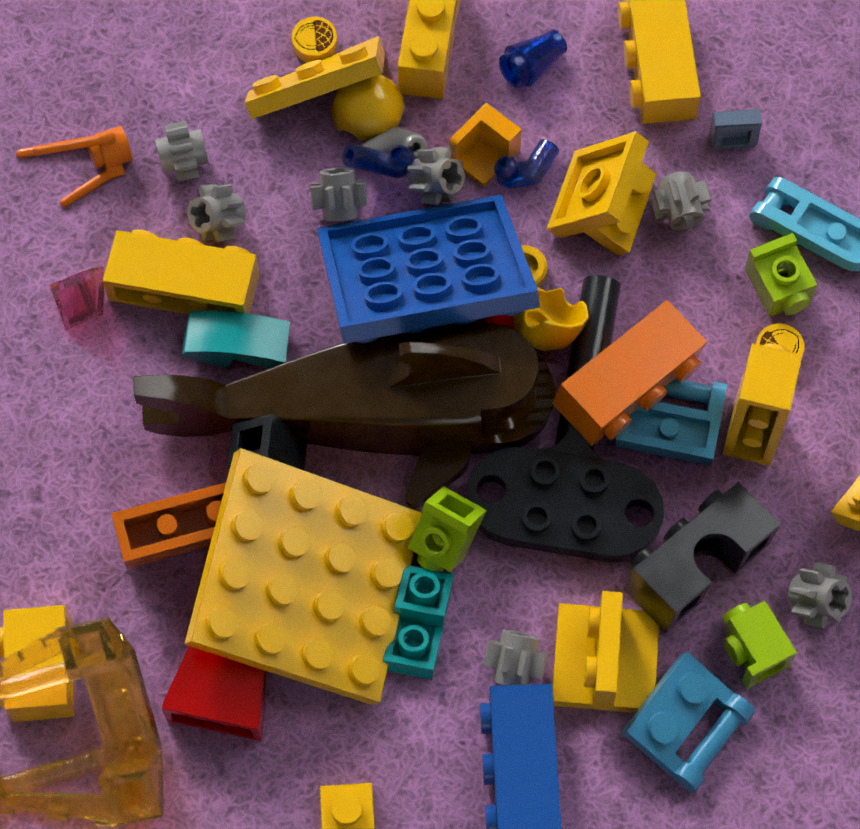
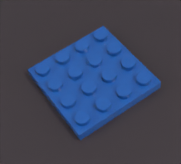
[317,194,540,344]

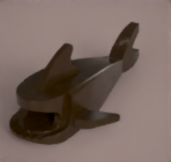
[133,322,555,508]

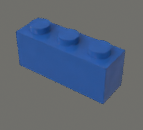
[480,684,562,829]

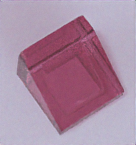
[49,266,105,330]

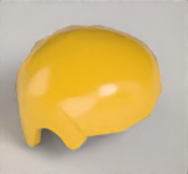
[330,74,405,141]
[510,287,589,351]

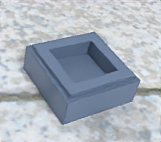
[709,109,762,150]

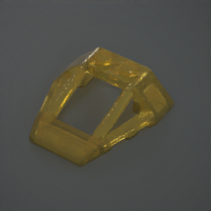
[0,617,164,827]

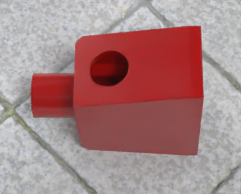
[161,646,268,741]

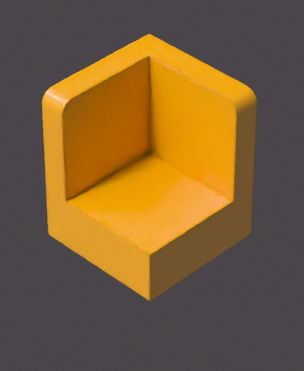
[449,103,522,186]

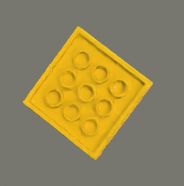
[184,448,422,705]

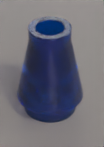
[499,29,567,88]

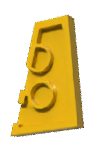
[245,36,385,120]

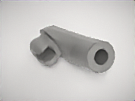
[356,127,427,167]

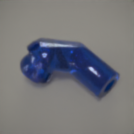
[494,139,559,189]
[342,144,415,179]

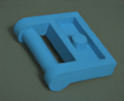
[615,378,727,466]
[620,652,756,793]

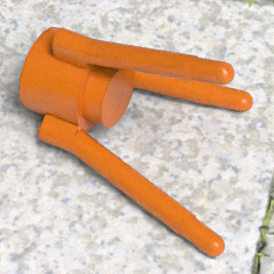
[16,126,133,207]

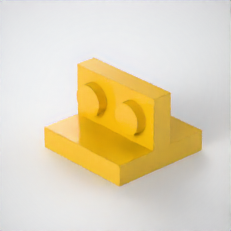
[546,131,657,255]
[552,591,659,713]

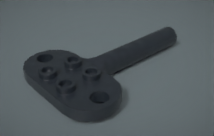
[467,275,664,562]

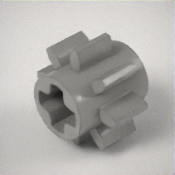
[155,120,209,182]
[407,147,465,205]
[310,167,367,221]
[651,171,712,230]
[188,184,246,242]
[788,562,852,628]
[483,630,548,686]

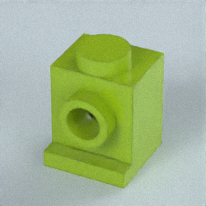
[744,233,817,317]
[407,486,487,572]
[722,601,797,689]

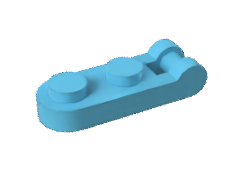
[749,177,860,272]

